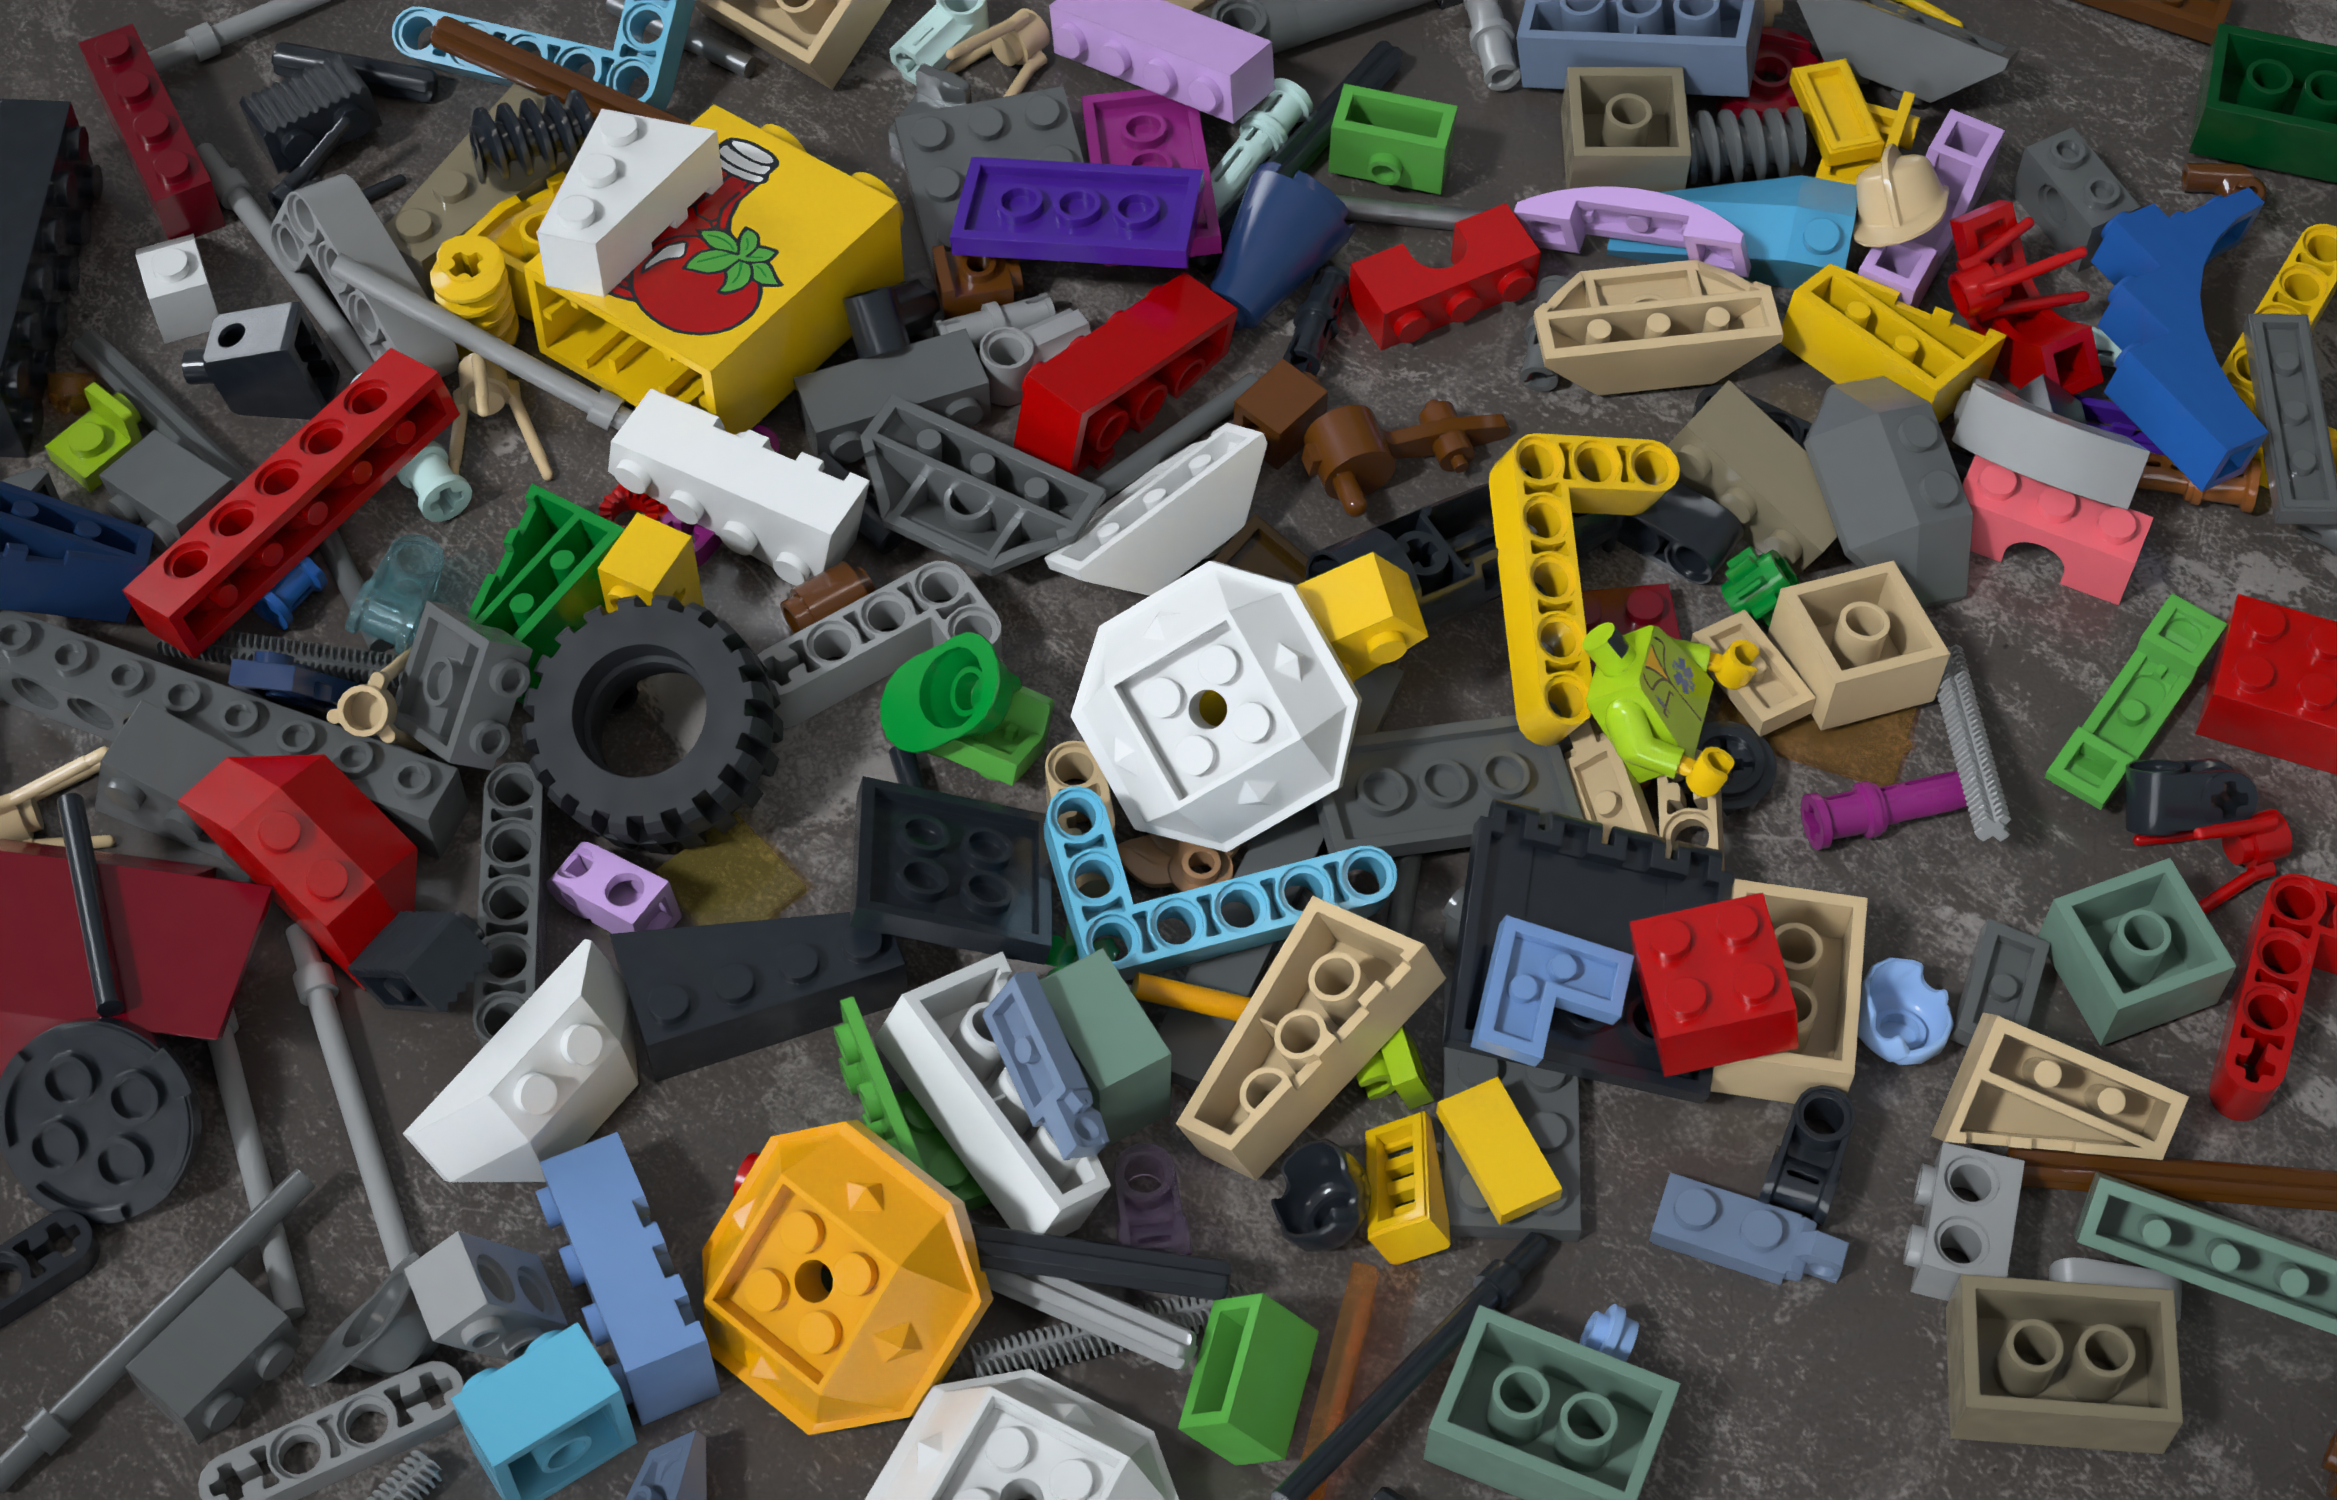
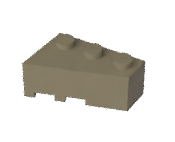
[1667,380,1837,575]

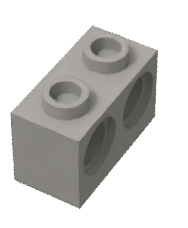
[1903,1142,2025,1301]
[404,1231,568,1362]

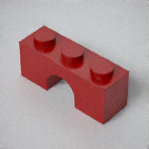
[1348,203,1541,351]

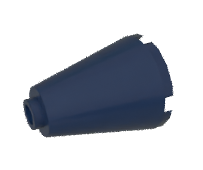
[1209,162,1356,331]

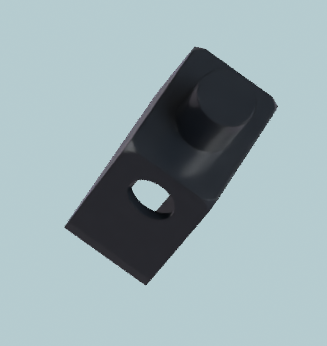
[182,302,340,420]

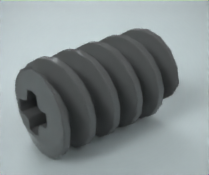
[1687,106,1806,184]

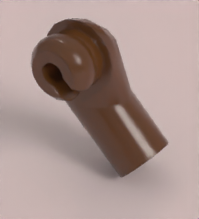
[2181,163,2267,201]

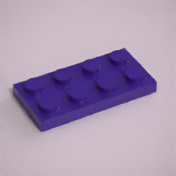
[950,157,1205,269]

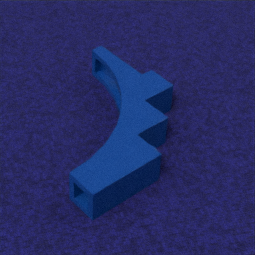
[2091,187,2269,492]

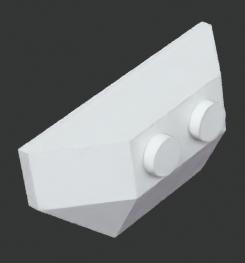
[1044,422,1267,596]
[403,939,638,1182]

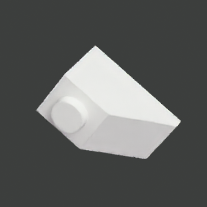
[136,234,219,344]

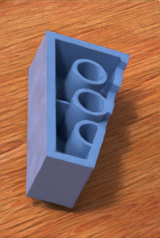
[535,1132,721,1426]

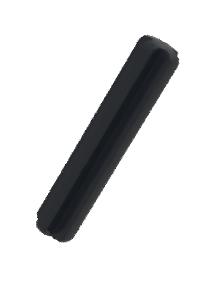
[271,42,438,103]

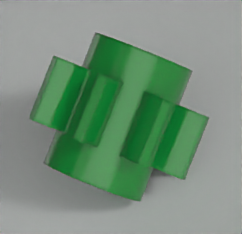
[1721,546,1799,627]

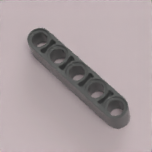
[473,761,551,1049]

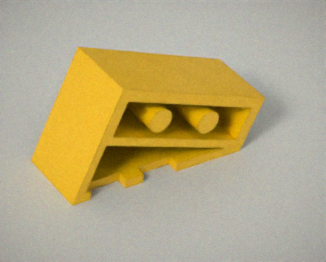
[1780,263,2007,423]

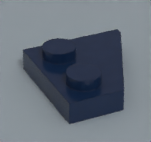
[228,651,363,710]

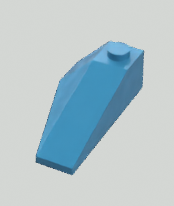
[1606,175,1857,289]

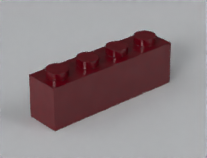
[78,23,226,240]

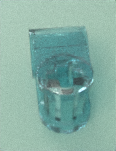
[345,534,445,654]

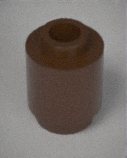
[780,561,876,634]

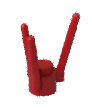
[1948,217,2090,323]
[2132,808,2293,915]

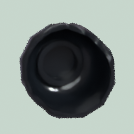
[1271,1139,1371,1252]

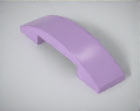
[1514,186,1751,277]

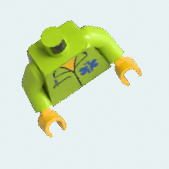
[1582,622,1759,797]

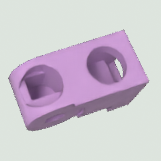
[546,842,682,934]

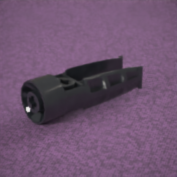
[1305,470,1626,630]

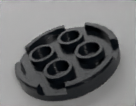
[0,1017,201,1224]

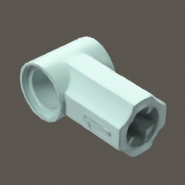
[890,0,989,85]

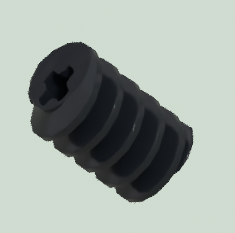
[469,90,595,184]

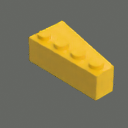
[1199,552,1429,726]

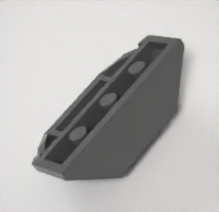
[1797,0,2020,105]
[1804,376,1973,608]
[860,393,1106,576]

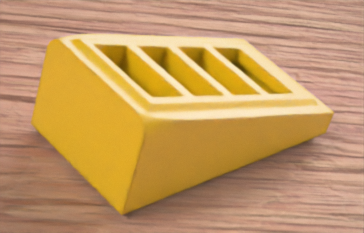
[1365,1111,1450,1265]

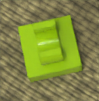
[1356,1025,1434,1110]

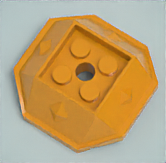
[702,1120,993,1435]

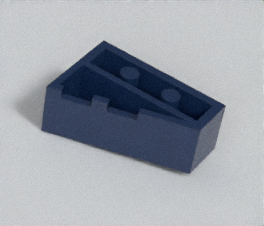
[0,481,154,623]

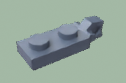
[982,971,1109,1160]
[1649,1172,1849,1285]

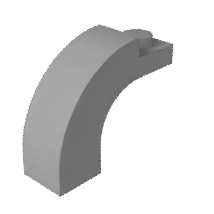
[1951,376,2151,510]

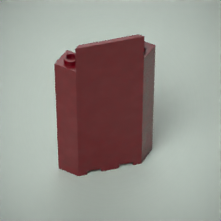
[0,839,272,1079]

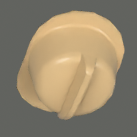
[1853,143,1950,247]

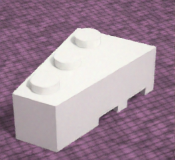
[537,109,723,297]

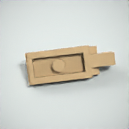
[1564,714,1658,845]

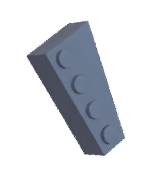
[1516,0,1765,97]

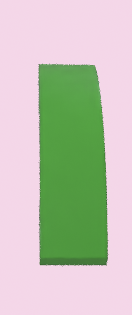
[2044,593,2227,810]

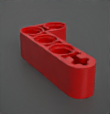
[2209,873,2337,1122]

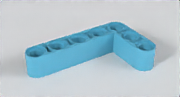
[392,0,695,111]
[1044,786,1397,981]

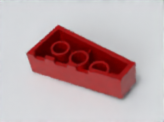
[1013,272,1238,476]

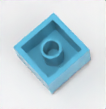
[450,1322,637,1500]

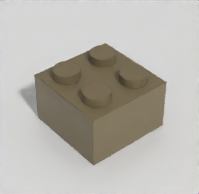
[1561,67,1692,192]

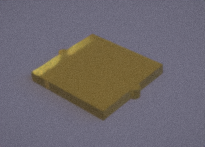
[652,812,807,926]

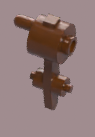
[1301,399,1511,518]

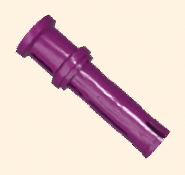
[1800,770,1968,851]

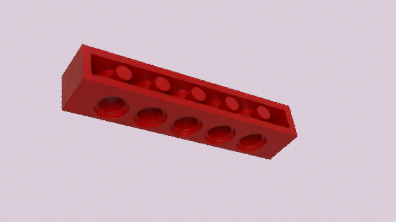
[122,348,461,659]

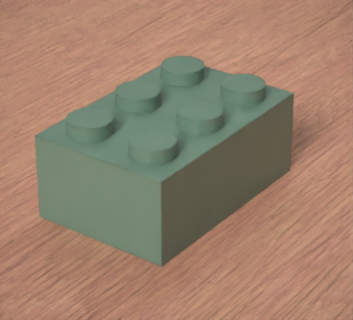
[1423,1305,1681,1500]

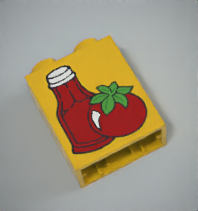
[523,104,904,435]

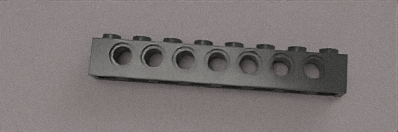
[0,609,470,859]

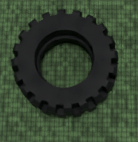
[522,594,783,853]

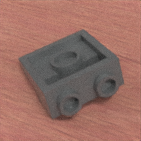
[393,600,533,770]

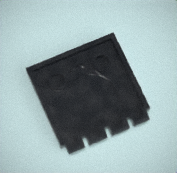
[1443,798,1734,1104]

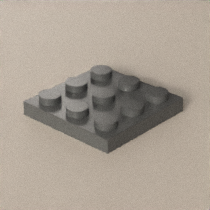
[895,86,1084,280]

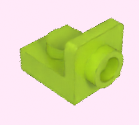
[45,382,143,492]

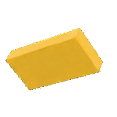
[1789,58,1885,167]
[1436,1076,1563,1225]

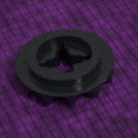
[1679,720,1777,817]

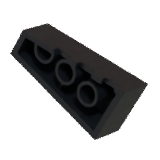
[610,912,908,1082]

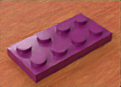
[1081,89,1222,267]

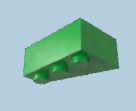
[467,483,625,704]

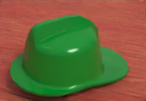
[880,632,1022,754]

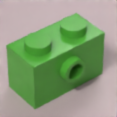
[1328,83,1458,195]
[1178,1293,1319,1465]

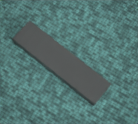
[2243,314,2337,525]

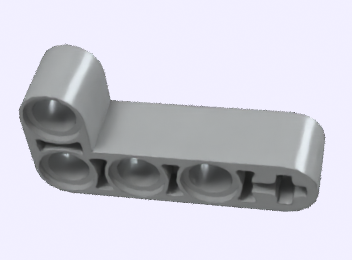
[270,174,459,378]
[757,561,1003,728]

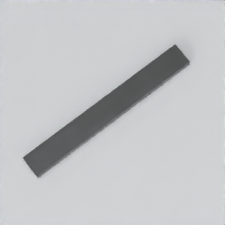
[1158,664,1405,1091]

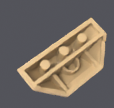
[1533,260,1784,396]

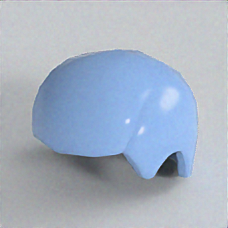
[1858,957,1954,1065]

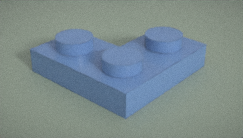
[1470,915,1634,1067]

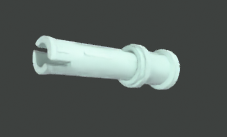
[1210,78,1313,215]
[350,373,472,522]

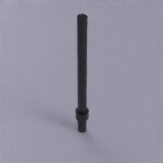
[1271,1232,1550,1500]

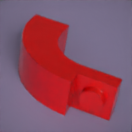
[1949,200,2104,395]

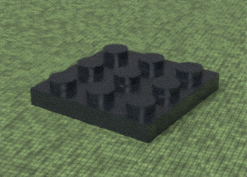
[850,776,1052,965]

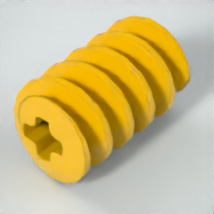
[430,234,520,360]

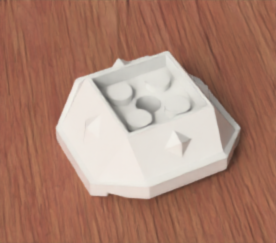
[1070,561,1362,852]
[865,1369,1179,1500]

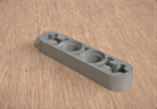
[198,1361,464,1500]

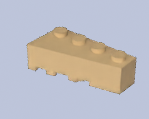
[1176,896,1446,1181]

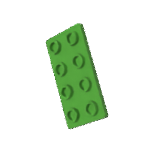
[834,996,992,1212]

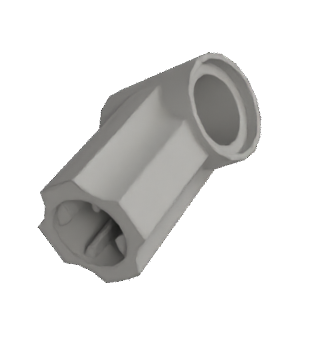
[980,308,1091,406]

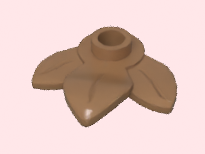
[1117,833,1242,893]

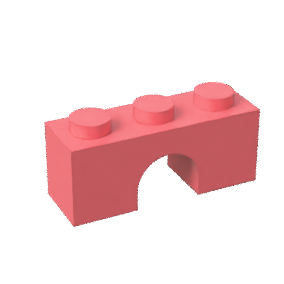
[1962,454,2154,605]

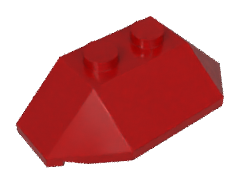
[177,754,417,991]

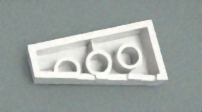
[608,388,870,586]
[874,951,1111,1236]

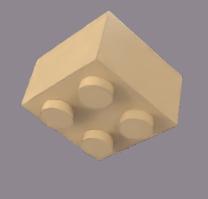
[1767,560,1950,730]

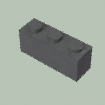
[794,328,991,464]

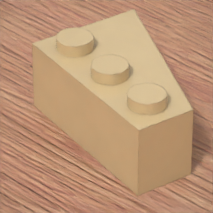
[1931,1013,2189,1160]

